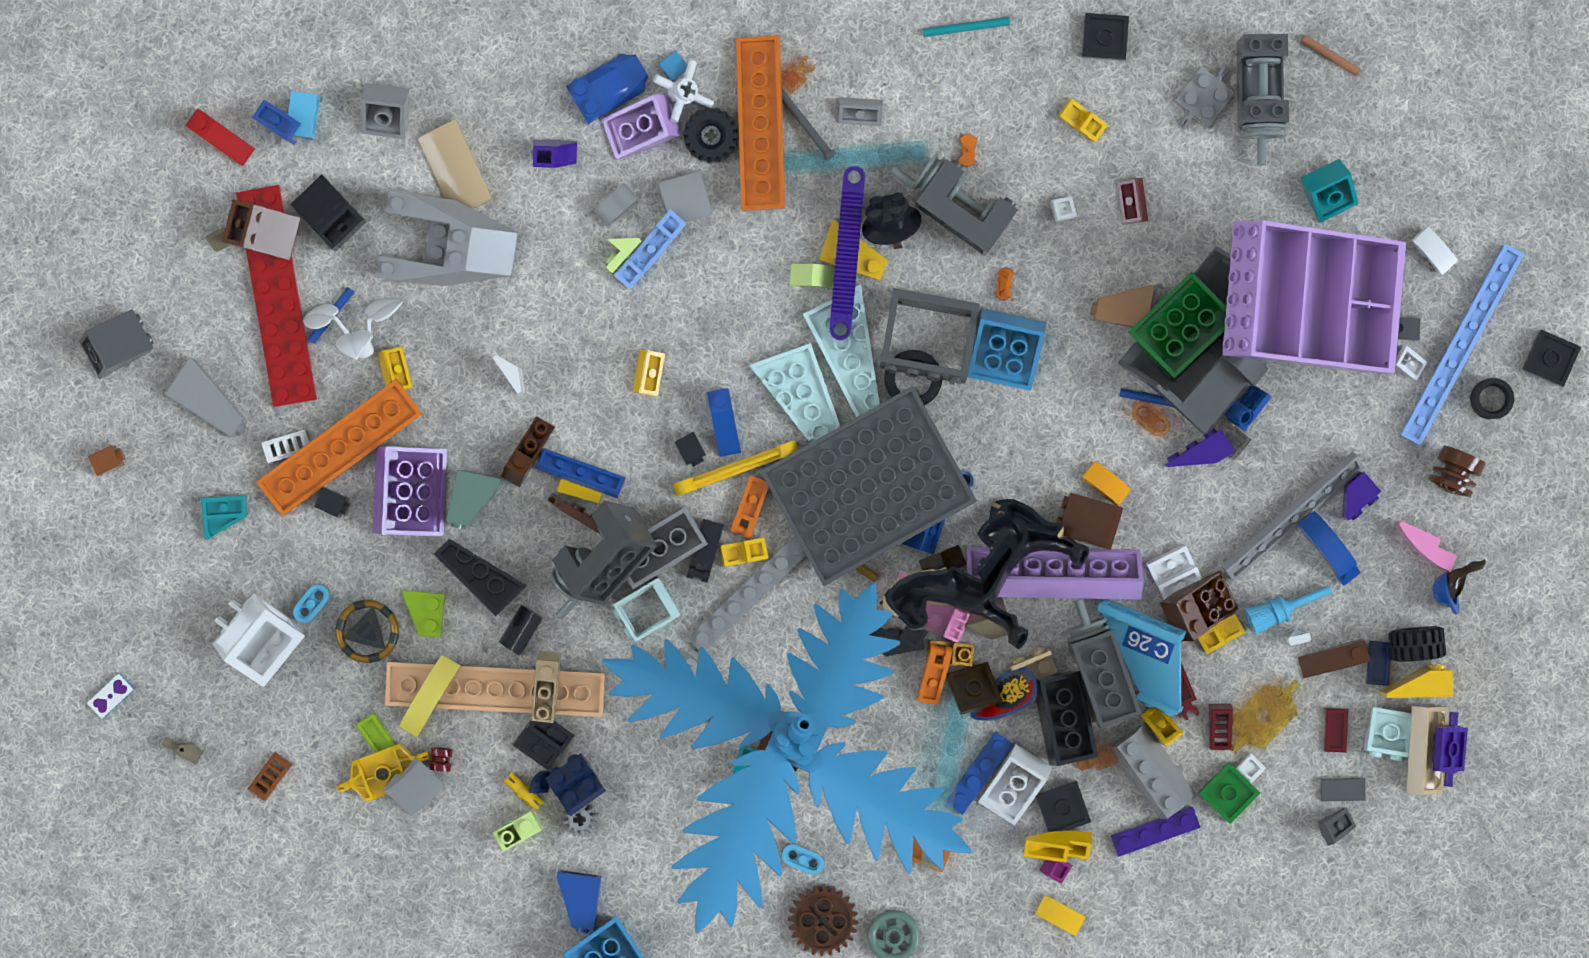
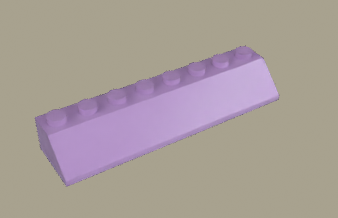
[966,547,1144,600]

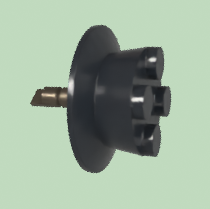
[862,192,922,249]

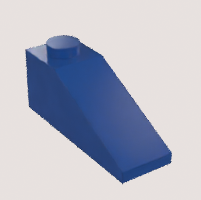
[707,388,741,457]

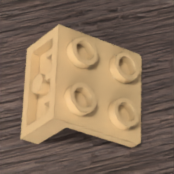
[1008,646,1058,678]

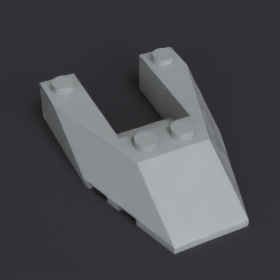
[376,189,518,286]

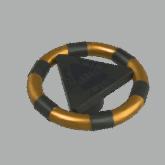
[335,599,399,663]

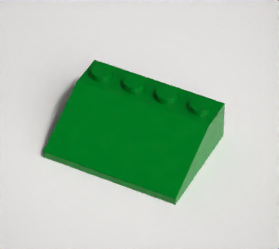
[1128,272,1227,382]

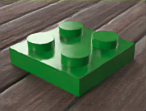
[1198,762,1260,824]

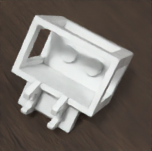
[213,593,305,687]

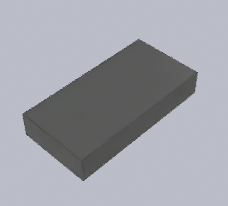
[1320,778,1366,801]

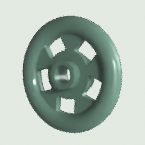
[868,910,920,958]

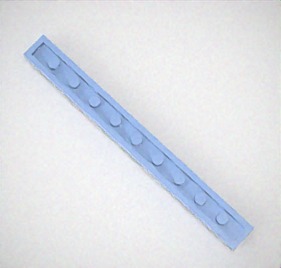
[1400,244,1524,446]

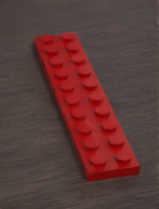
[236,185,317,407]

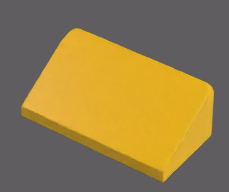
[377,346,413,390]
[632,349,665,397]
[557,479,602,504]

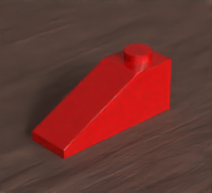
[185,108,255,166]

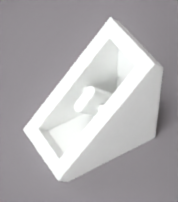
[1395,344,1428,381]

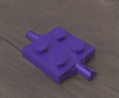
[1432,712,1468,787]

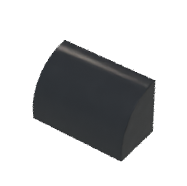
[499,604,543,656]

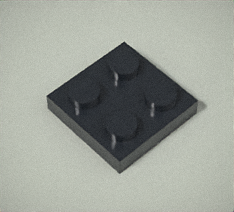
[1082,13,1129,61]
[1522,329,1581,387]
[1036,780,1091,832]

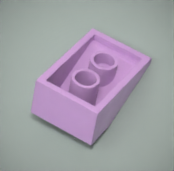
[602,94,681,160]

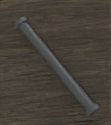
[782,88,836,161]

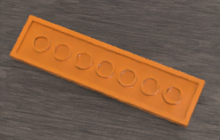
[736,35,786,212]
[256,378,423,517]

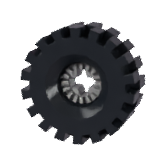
[683,107,738,164]

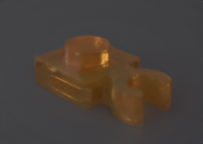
[782,56,816,94]

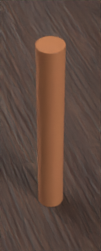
[1301,35,1361,76]

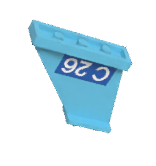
[1097,599,1186,716]

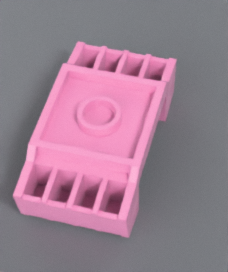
[896,570,971,643]

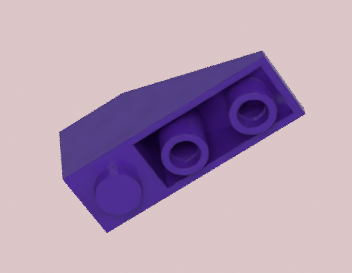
[1165,428,1235,467]

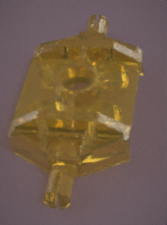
[1229,679,1301,755]

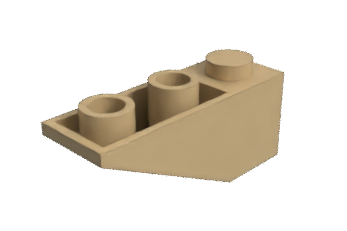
[531,650,561,723]

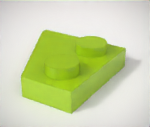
[402,590,445,637]

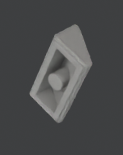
[838,97,883,126]

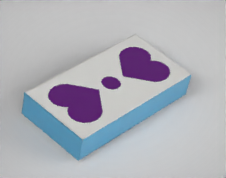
[87,673,135,719]

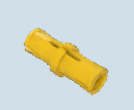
[503,772,544,811]

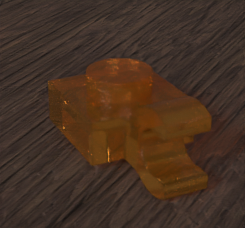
[1077,743,1118,771]

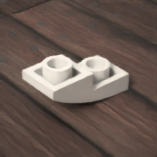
[1411,226,1458,275]

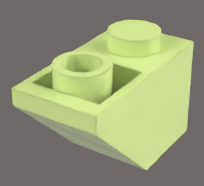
[493,809,543,852]

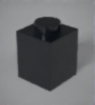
[675,432,706,467]
[314,487,350,518]

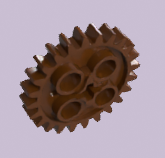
[788,884,859,956]

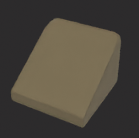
[206,227,231,252]

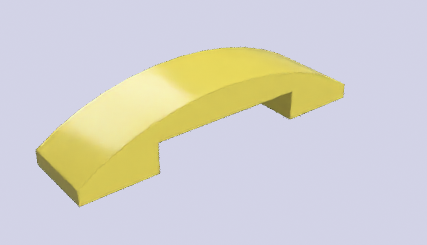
[399,654,461,737]

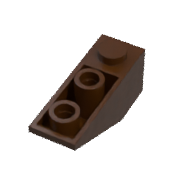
[501,416,555,487]

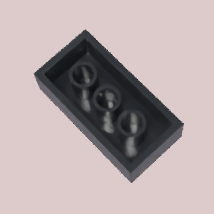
[1036,671,1098,766]

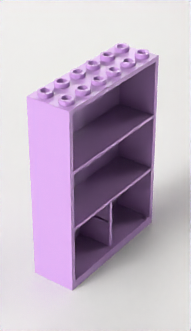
[1222,220,1406,374]

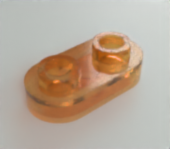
[1131,401,1171,437]

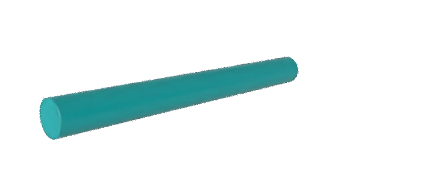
[923,17,1010,37]

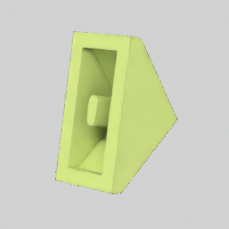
[790,264,834,288]

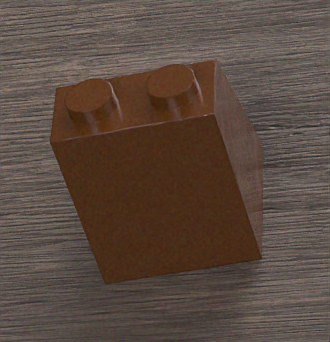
[1056,493,1123,550]

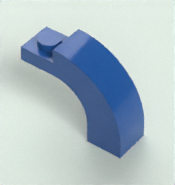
[1298,511,1361,586]

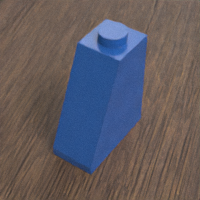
[557,870,602,933]

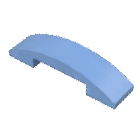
[614,209,687,289]

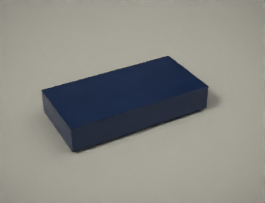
[1366,640,1391,686]

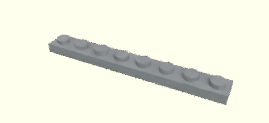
[1221,451,1365,582]
[688,535,806,650]

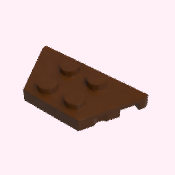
[548,493,601,535]

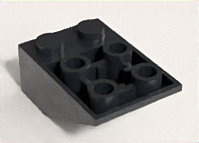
[291,174,367,251]

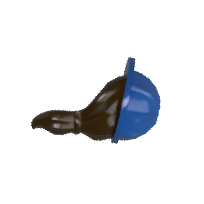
[1432,559,1486,615]

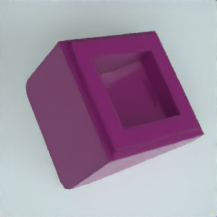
[1039,860,1073,884]

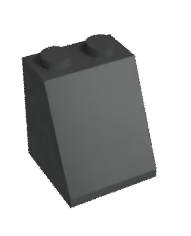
[79,309,154,379]

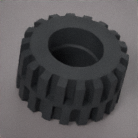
[1388,626,1446,662]

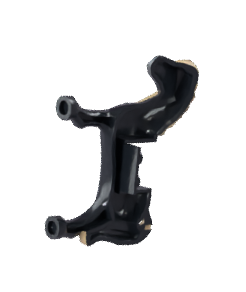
[879,499,1089,649]

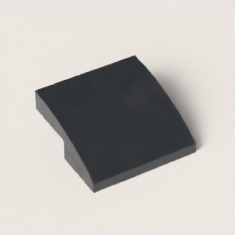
[512,720,575,770]

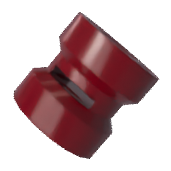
[429,747,453,772]

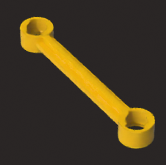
[672,440,799,497]

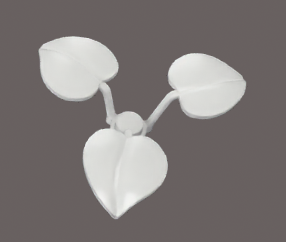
[302,298,403,360]

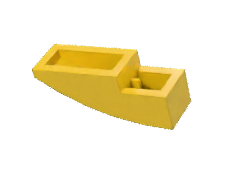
[1023,831,1093,863]

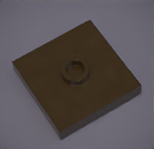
[946,662,1002,715]

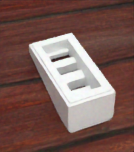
[262,430,309,464]

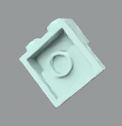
[1363,707,1412,762]

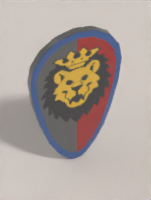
[971,667,1038,721]

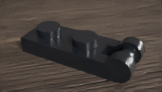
[687,519,724,583]

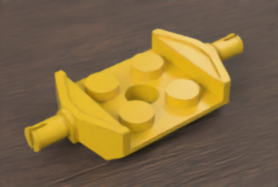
[336,742,431,802]

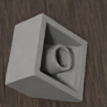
[361,83,409,139]

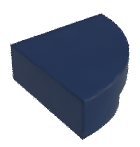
[529,770,550,794]

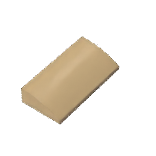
[418,119,493,209]
[1406,706,1448,795]

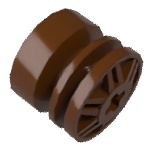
[1428,445,1486,498]

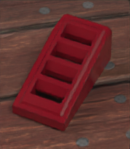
[1209,703,1233,750]

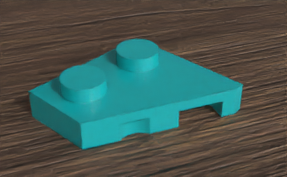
[201,494,248,540]

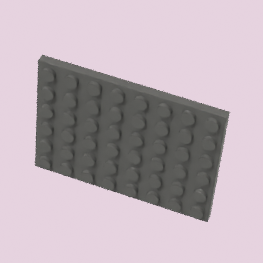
[761,386,977,586]

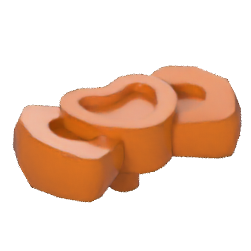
[957,134,977,167]
[996,267,1014,301]

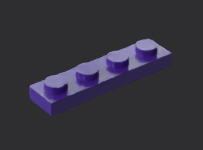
[1110,806,1201,857]

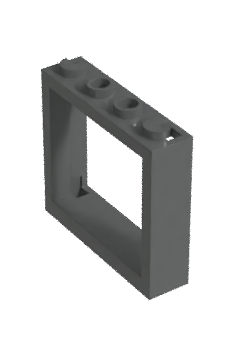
[879,288,980,385]

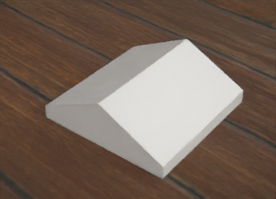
[493,355,525,395]

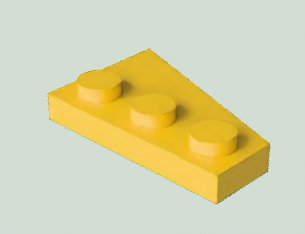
[819,219,887,281]

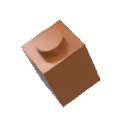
[88,445,125,476]

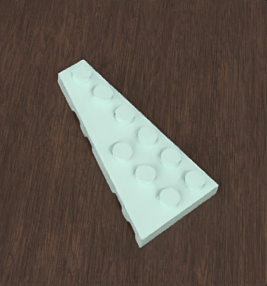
[749,343,840,443]

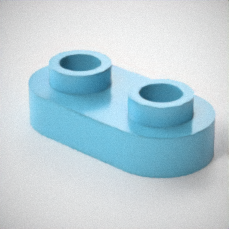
[293,584,330,623]
[782,844,824,875]

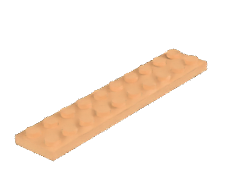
[385,662,605,717]

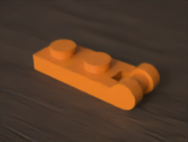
[730,475,769,540]
[916,643,952,705]

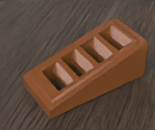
[248,752,293,801]

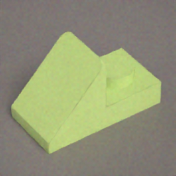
[606,238,642,274]

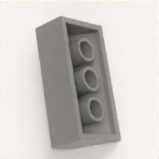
[627,505,708,589]
[1110,722,1195,819]

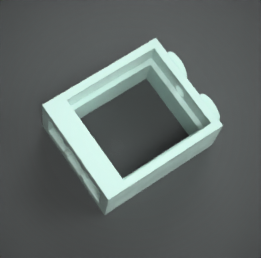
[612,577,681,642]

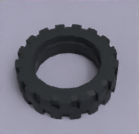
[884,350,942,406]

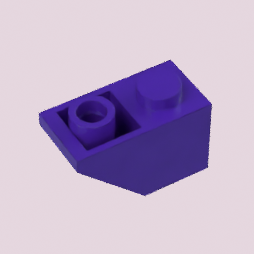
[532,139,577,168]
[1342,472,1381,520]

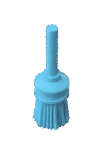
[1244,585,1332,635]

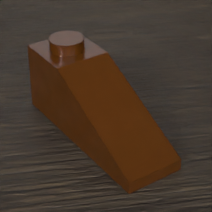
[1298,639,1371,678]

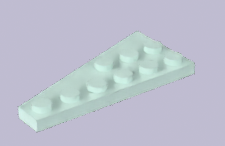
[803,284,880,417]

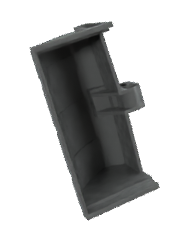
[1118,246,1269,434]

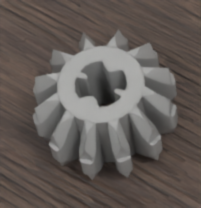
[562,805,599,837]

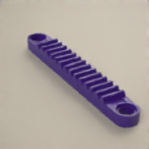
[829,166,865,341]

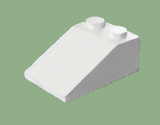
[978,744,1052,825]

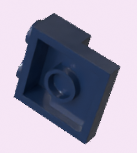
[545,753,606,816]

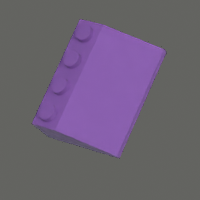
[372,446,447,536]

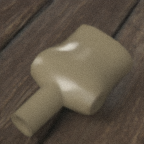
[161,737,203,765]

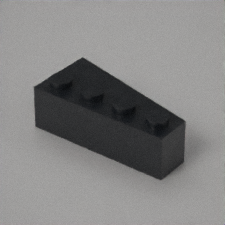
[434,539,527,617]

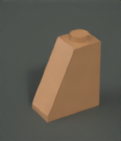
[1090,285,1155,328]

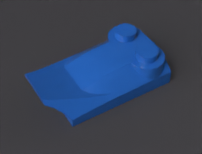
[566,54,649,125]

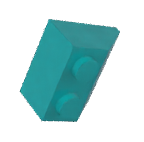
[1300,159,1359,223]

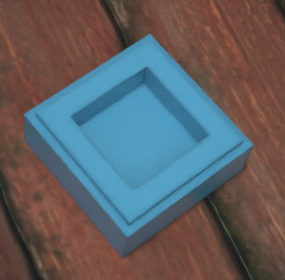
[659,51,687,82]

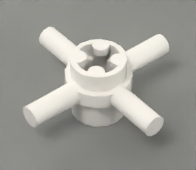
[653,60,714,123]

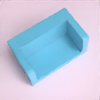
[288,91,320,140]

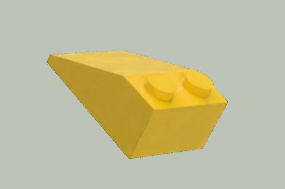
[1379,664,1453,698]

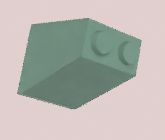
[447,470,504,529]

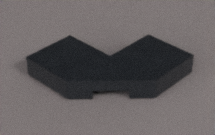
[874,626,928,657]

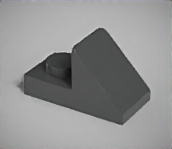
[1318,807,1356,846]

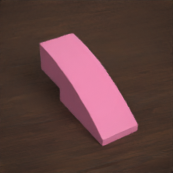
[1396,521,1457,572]

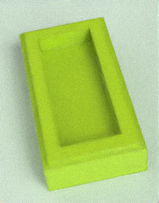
[356,712,396,753]

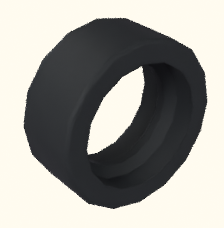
[1470,378,1515,420]

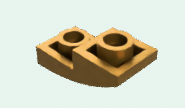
[926,640,975,666]

